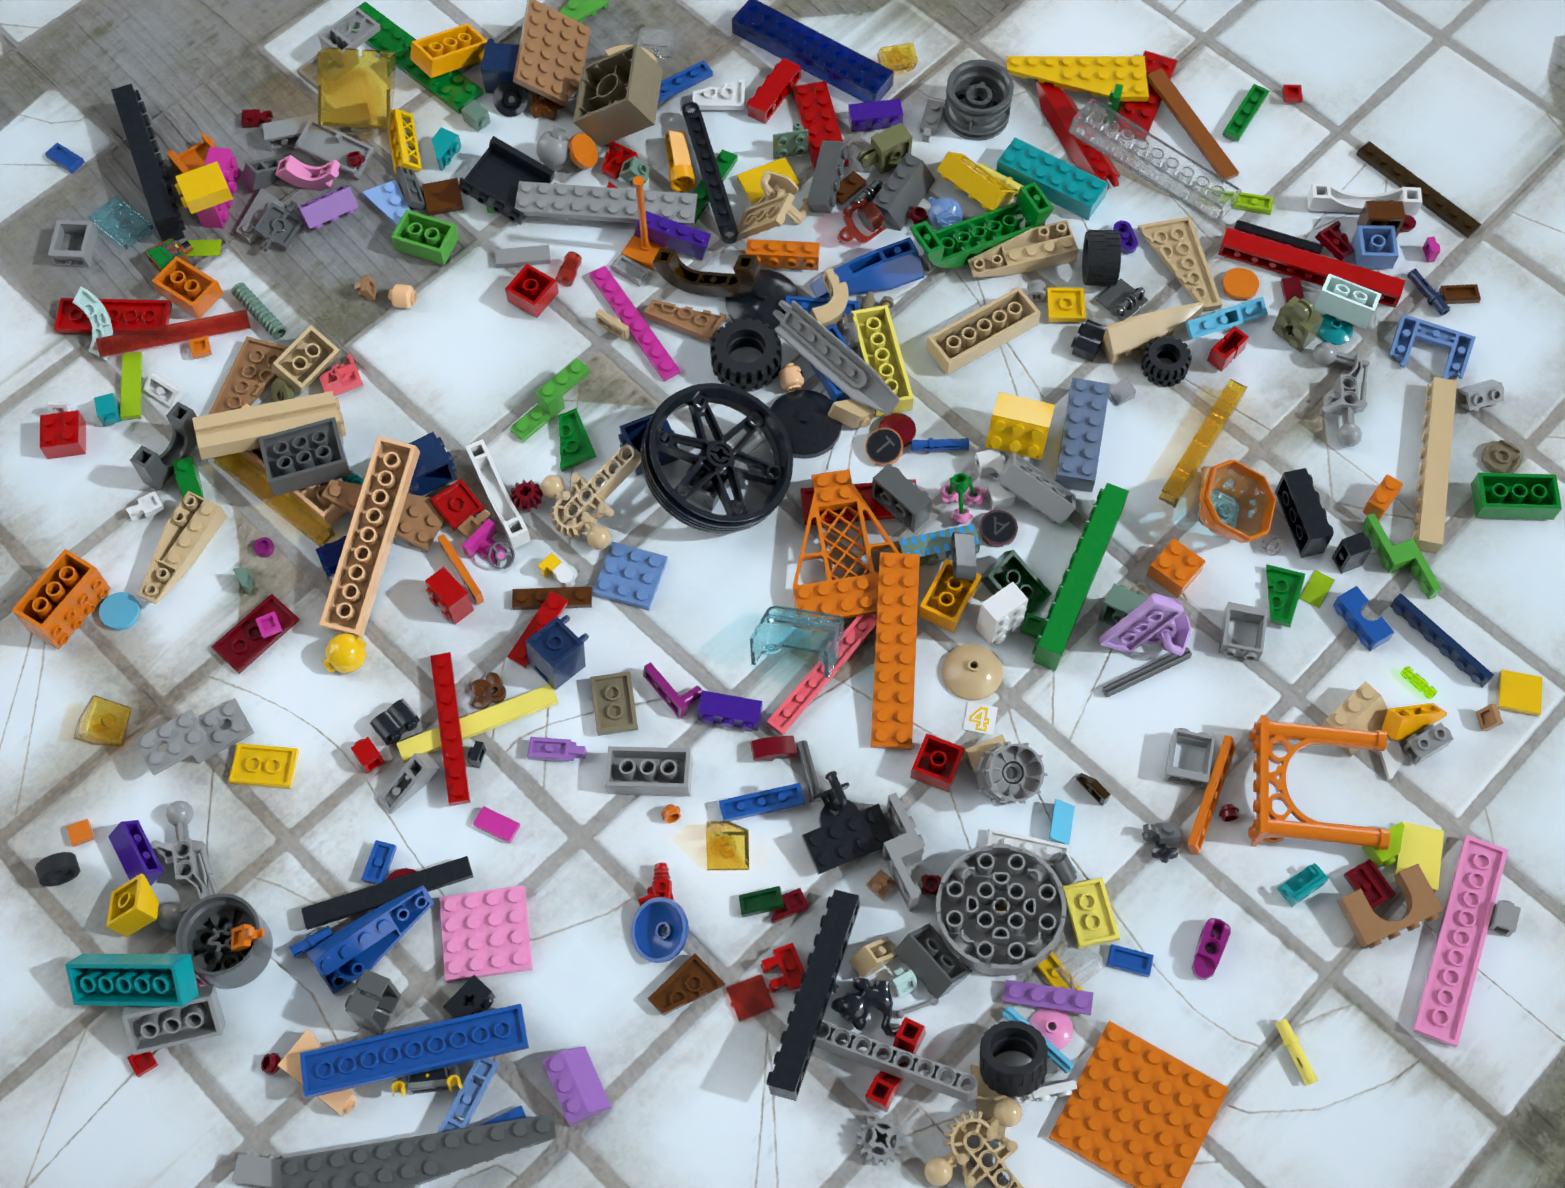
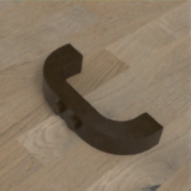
[652,249,760,298]

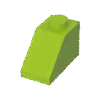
[1362,822,1404,868]

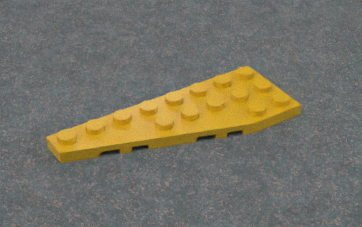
[1006,56,1149,101]

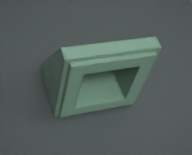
[233,568,253,595]

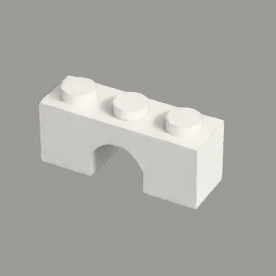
[975,449,1017,511]

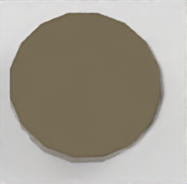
[1481,440,1522,473]

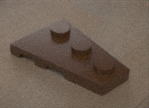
[648,953,725,1016]

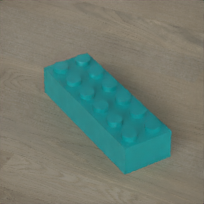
[996,137,1108,221]
[65,954,199,1007]

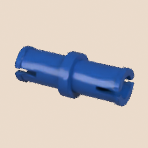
[289,926,333,958]

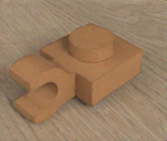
[457,510,492,539]

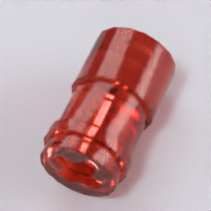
[556,251,582,287]

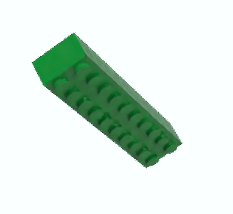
[1032,483,1129,671]

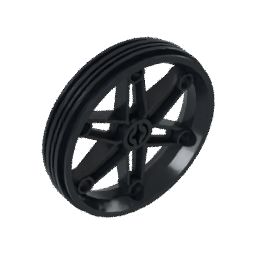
[641,383,793,534]

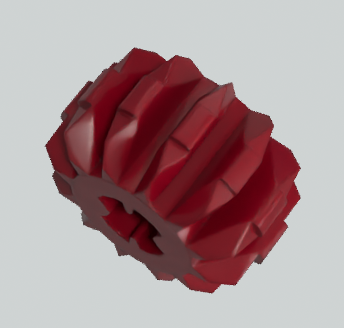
[510,479,543,513]

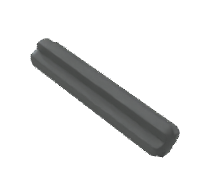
[797,740,821,798]

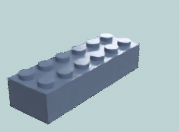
[1055,378,1110,492]

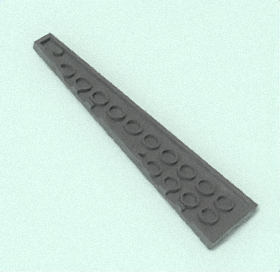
[280,1114,557,1188]

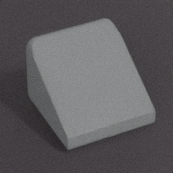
[1109,378,1136,406]

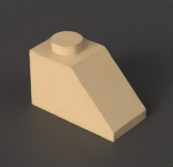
[828,399,875,428]
[849,937,898,978]

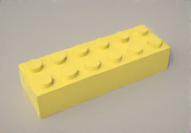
[851,305,914,417]

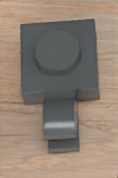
[1142,822,1181,844]

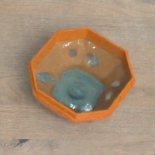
[1198,459,1276,543]

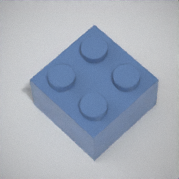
[1352,225,1399,269]

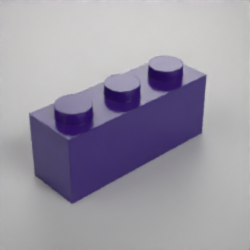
[848,98,904,132]
[697,690,763,732]
[108,820,164,886]

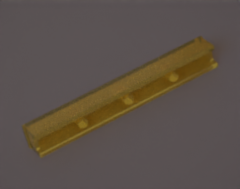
[1159,379,1248,508]
[213,453,335,547]

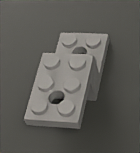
[297,7,381,93]
[134,698,255,776]
[882,793,925,912]

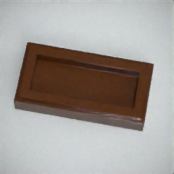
[1439,284,1481,304]

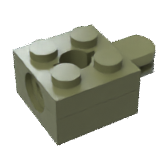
[857,123,913,174]
[1272,296,1324,352]

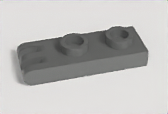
[396,166,426,210]

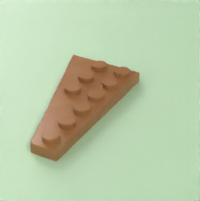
[208,336,288,415]
[321,479,445,552]

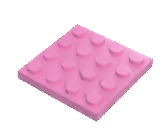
[439,885,533,982]

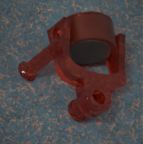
[837,199,886,244]

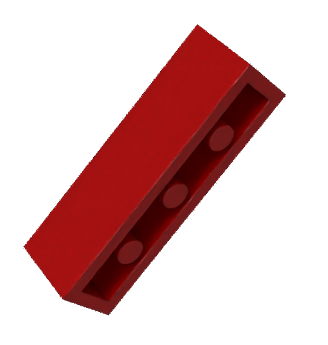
[746,58,801,124]

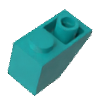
[431,127,461,171]

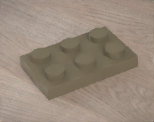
[590,671,638,736]

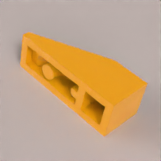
[1381,703,1448,741]

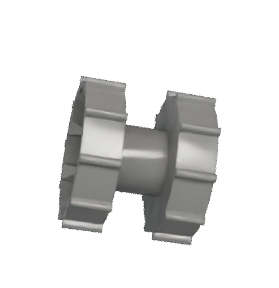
[973,741,1048,804]

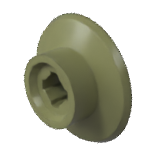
[271,378,294,402]

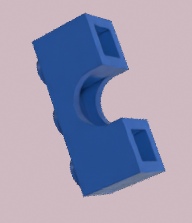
[1333,586,1394,651]

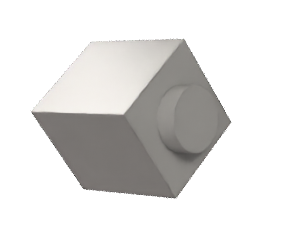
[1488,900,1521,937]

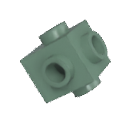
[619,156,650,188]

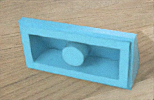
[1048,799,1075,845]

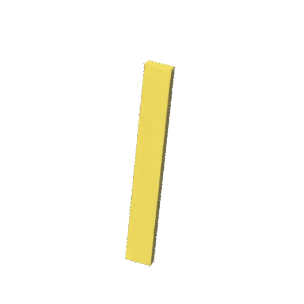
[397,685,559,763]

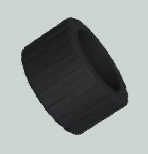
[1082,230,1121,286]
[980,1020,1048,1097]

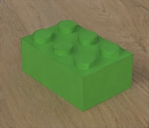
[391,210,459,265]

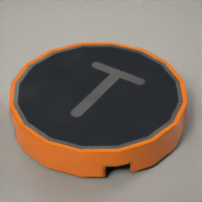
[865,428,903,466]

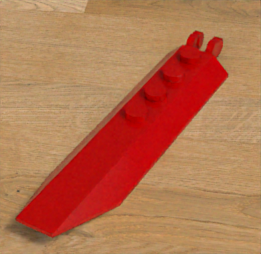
[1035,79,1120,190]

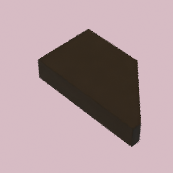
[1076,773,1111,806]

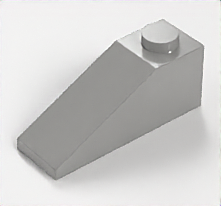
[377,753,440,814]

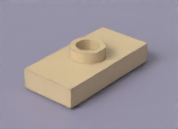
[595,309,630,341]

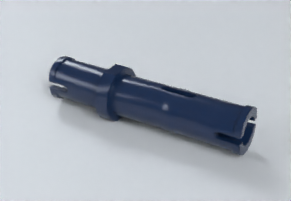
[1407,269,1451,316]

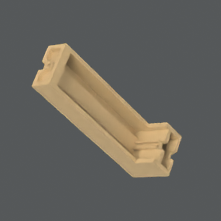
[192,391,346,460]

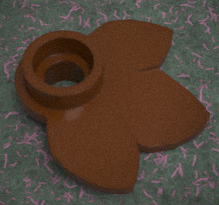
[530,93,565,121]
[470,672,506,709]

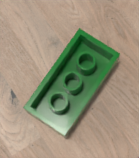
[1471,472,1562,520]

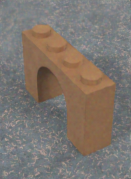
[1337,864,1444,949]

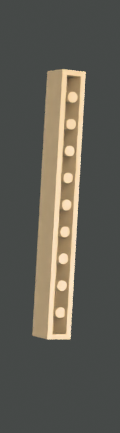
[1411,377,1457,553]

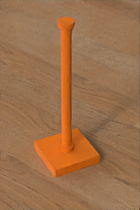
[621,176,668,271]

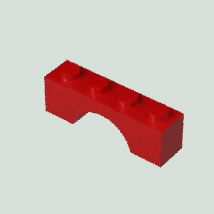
[865,1017,926,1113]

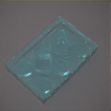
[89,195,154,250]

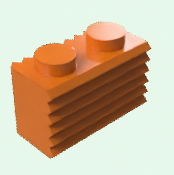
[1362,475,1403,521]

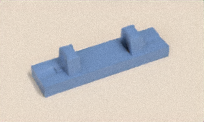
[437,1058,499,1133]

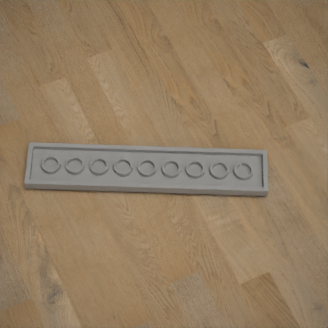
[515,181,697,228]

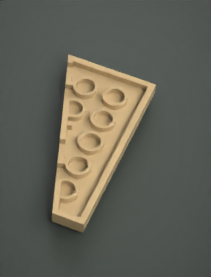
[1137,216,1222,312]

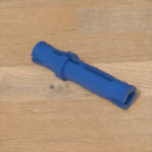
[911,438,969,453]

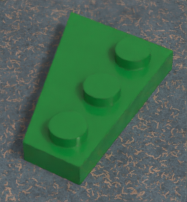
[559,408,597,472]

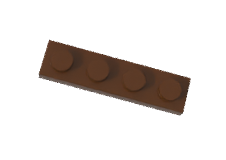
[512,586,592,610]

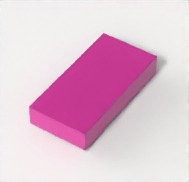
[473,806,520,843]

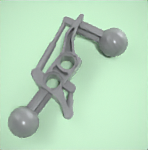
[1313,342,1370,447]
[151,801,218,931]

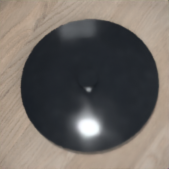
[725,269,798,330]
[770,390,842,459]

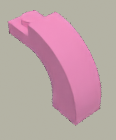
[275,155,340,190]

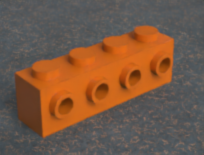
[746,239,820,270]

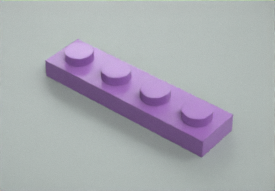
[1003,980,1094,1016]

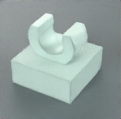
[893,967,918,998]

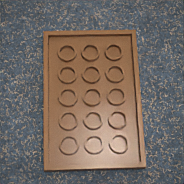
[513,0,590,109]

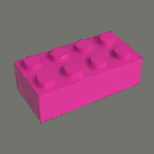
[196,147,241,229]

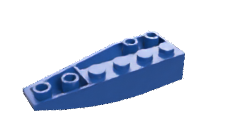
[810,237,925,299]
[306,885,434,995]

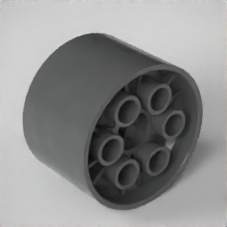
[176,893,273,989]

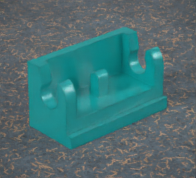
[1277,863,1329,907]

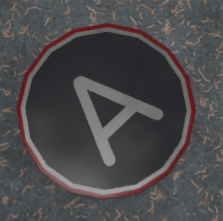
[979,510,1018,547]

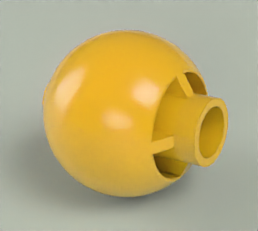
[322,633,367,673]

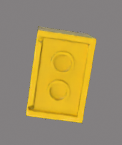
[985,392,1055,460]

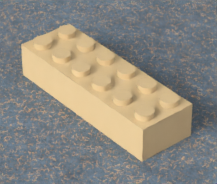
[926,287,1041,376]

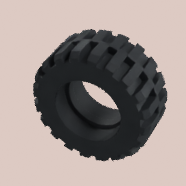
[710,318,782,391]

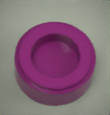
[253,537,275,558]

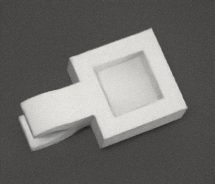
[126,491,164,521]

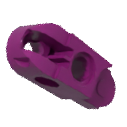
[1191,918,1231,980]

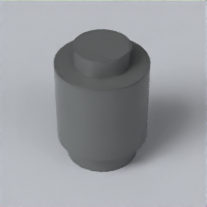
[1048,852,1077,886]

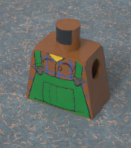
[145,239,194,273]

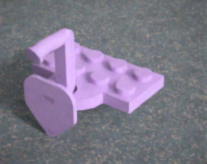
[1098,593,1191,656]

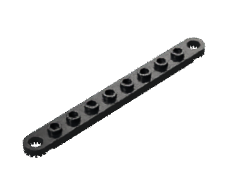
[682,101,738,244]

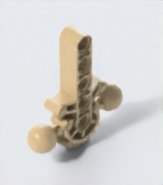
[541,445,641,550]
[924,1098,1024,1188]

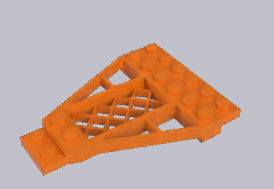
[792,469,899,626]

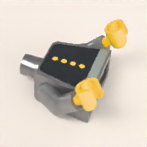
[391,1065,463,1097]

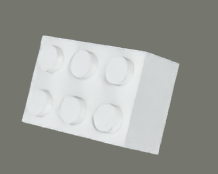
[976,582,1028,646]

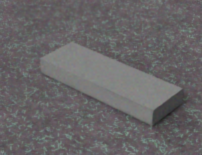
[495,245,551,268]

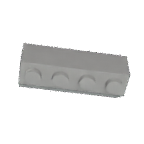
[998,451,1076,526]

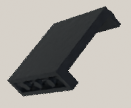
[459,136,555,225]

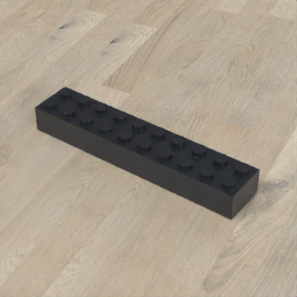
[111,83,186,242]

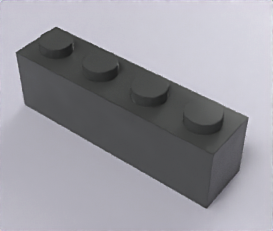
[806,140,848,214]

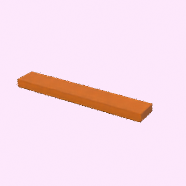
[1187,735,1236,855]

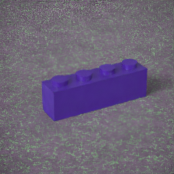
[634,211,711,260]

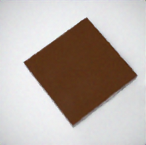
[422,178,464,216]

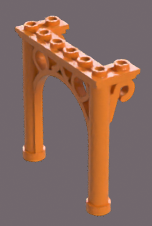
[1248,715,1390,850]

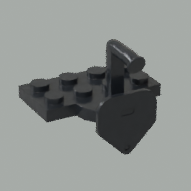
[802,771,894,875]

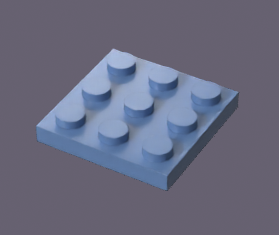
[593,542,668,611]

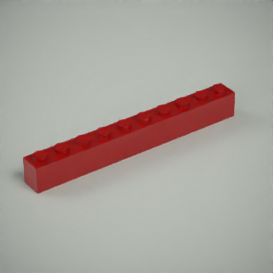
[1218,227,1406,308]

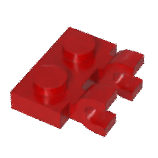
[760,943,805,993]

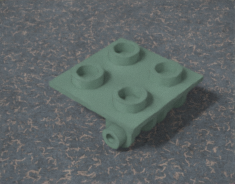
[773,122,808,159]

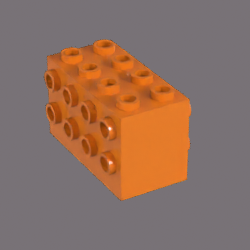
[11,549,111,650]

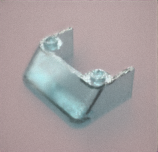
[750,606,844,678]

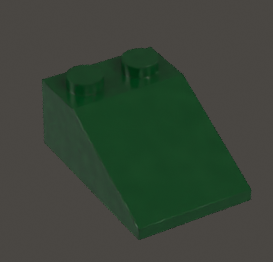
[981,550,1052,620]

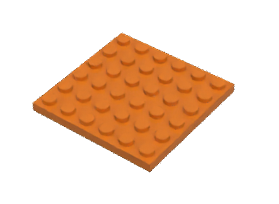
[1048,1021,1229,1188]

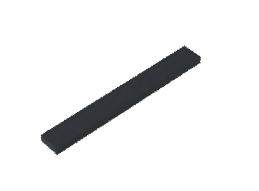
[301,856,474,930]

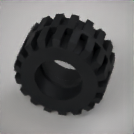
[1141,335,1192,387]

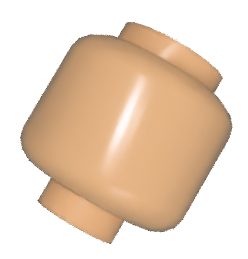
[388,284,417,309]
[778,363,805,392]

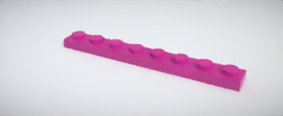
[589,265,680,382]

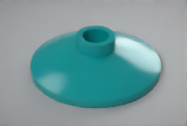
[1317,314,1353,345]

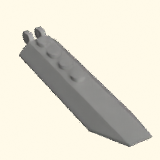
[773,300,900,415]

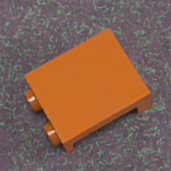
[166,133,220,174]

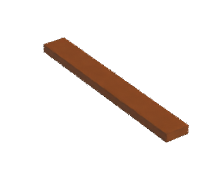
[1147,68,1239,182]

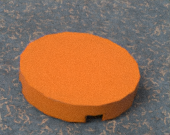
[568,133,598,169]
[1222,267,1259,301]

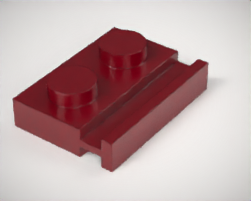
[1343,859,1396,909]

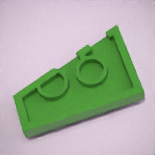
[559,0,609,23]

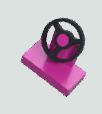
[462,519,515,569]

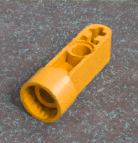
[665,130,696,192]

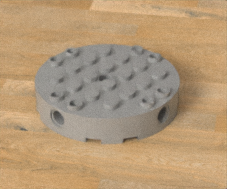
[936,844,1067,976]

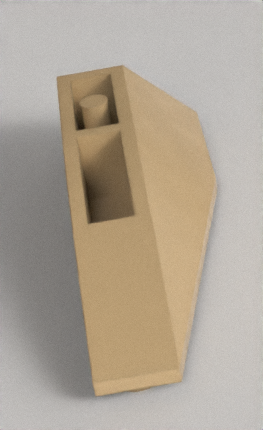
[968,220,1078,277]
[1101,301,1205,364]
[138,491,227,605]

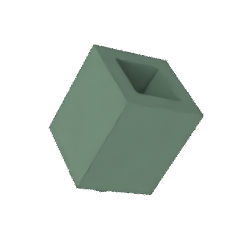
[461,100,491,132]

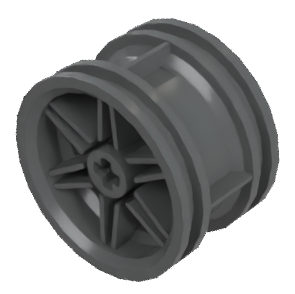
[944,59,1014,141]

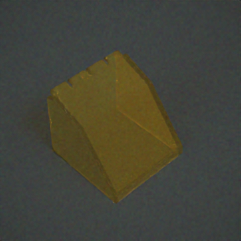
[318,47,396,130]

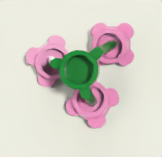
[939,473,987,524]

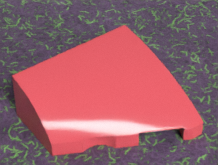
[319,354,363,396]

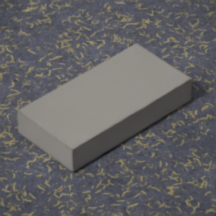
[610,254,650,287]

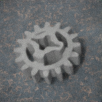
[857,1114,905,1166]

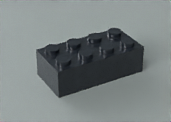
[1275,468,1334,558]

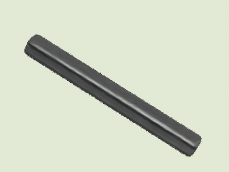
[1102,647,1192,698]

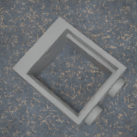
[47,220,98,268]
[1219,602,1268,661]
[1163,728,1215,790]

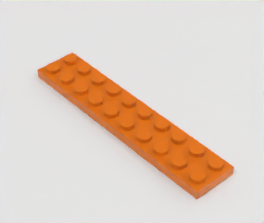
[871,552,920,750]

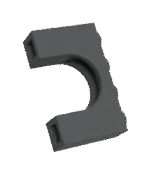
[130,402,197,491]

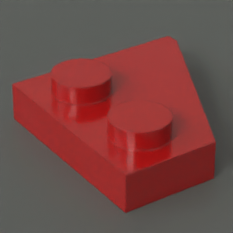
[601,141,638,180]

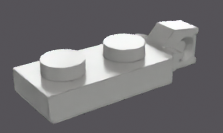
[920,99,945,143]

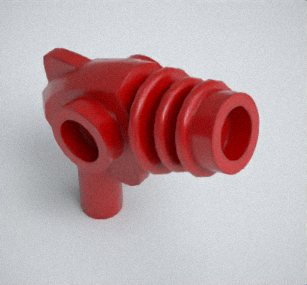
[638,863,674,906]

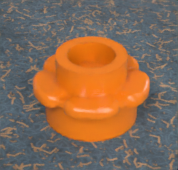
[661,804,681,823]

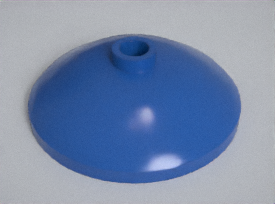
[631,897,689,963]

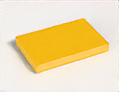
[737,157,800,204]
[228,743,299,789]

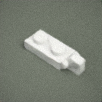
[1014,1080,1077,1106]

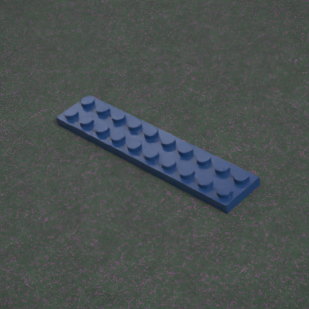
[300,1004,529,1099]

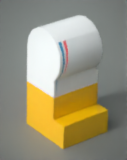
[537,552,575,587]

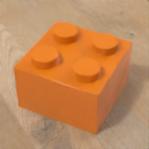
[1147,538,1206,598]

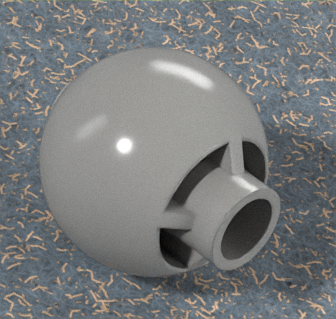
[536,126,571,168]

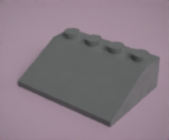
[258,417,351,496]

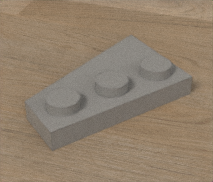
[236,188,287,244]

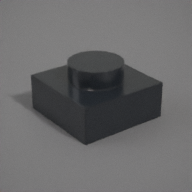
[468,741,486,768]

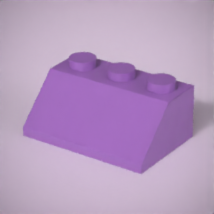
[296,185,359,230]
[542,1046,612,1127]

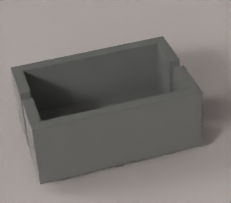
[345,969,401,1035]

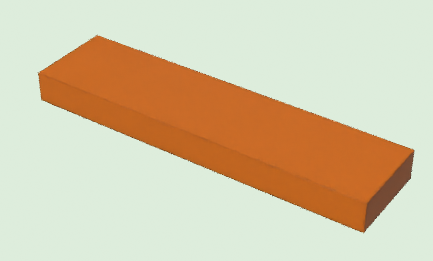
[437,534,484,605]

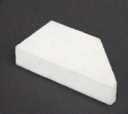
[1378,741,1404,781]

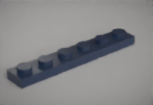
[1390,593,1494,688]

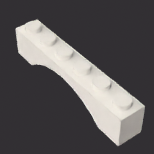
[1307,183,1422,216]
[465,439,531,549]

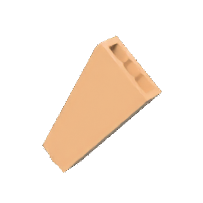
[278,1029,357,1117]

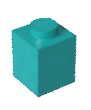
[94,393,122,426]

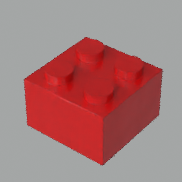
[505,264,559,318]
[40,410,86,459]
[425,566,474,625]
[910,733,965,793]

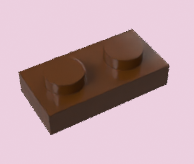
[836,171,866,205]

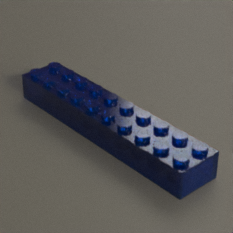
[732,0,894,102]

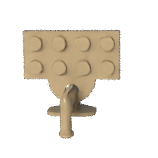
[731,170,809,241]

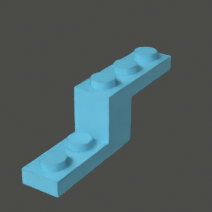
[1185,297,1268,340]

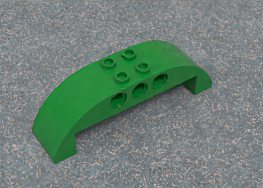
[910,182,1054,268]

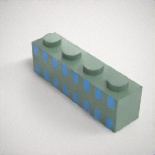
[898,524,981,566]

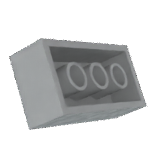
[605,746,693,796]
[121,984,225,1055]

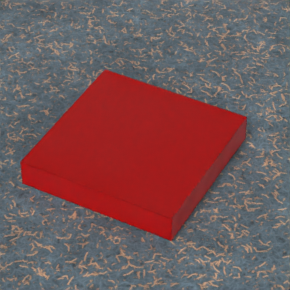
[429,479,485,531]

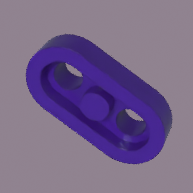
[1113,220,1138,254]

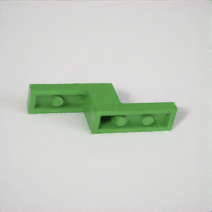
[510,358,590,443]
[1362,513,1442,599]

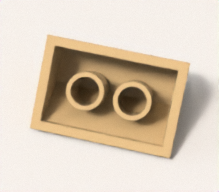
[1322,681,1388,757]

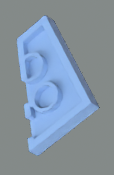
[362,180,410,227]

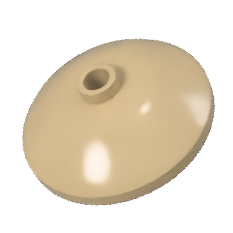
[942,644,1003,701]

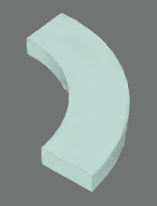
[72,286,113,360]

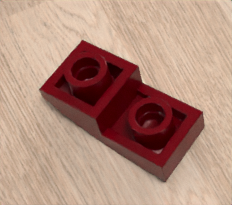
[750,736,797,761]

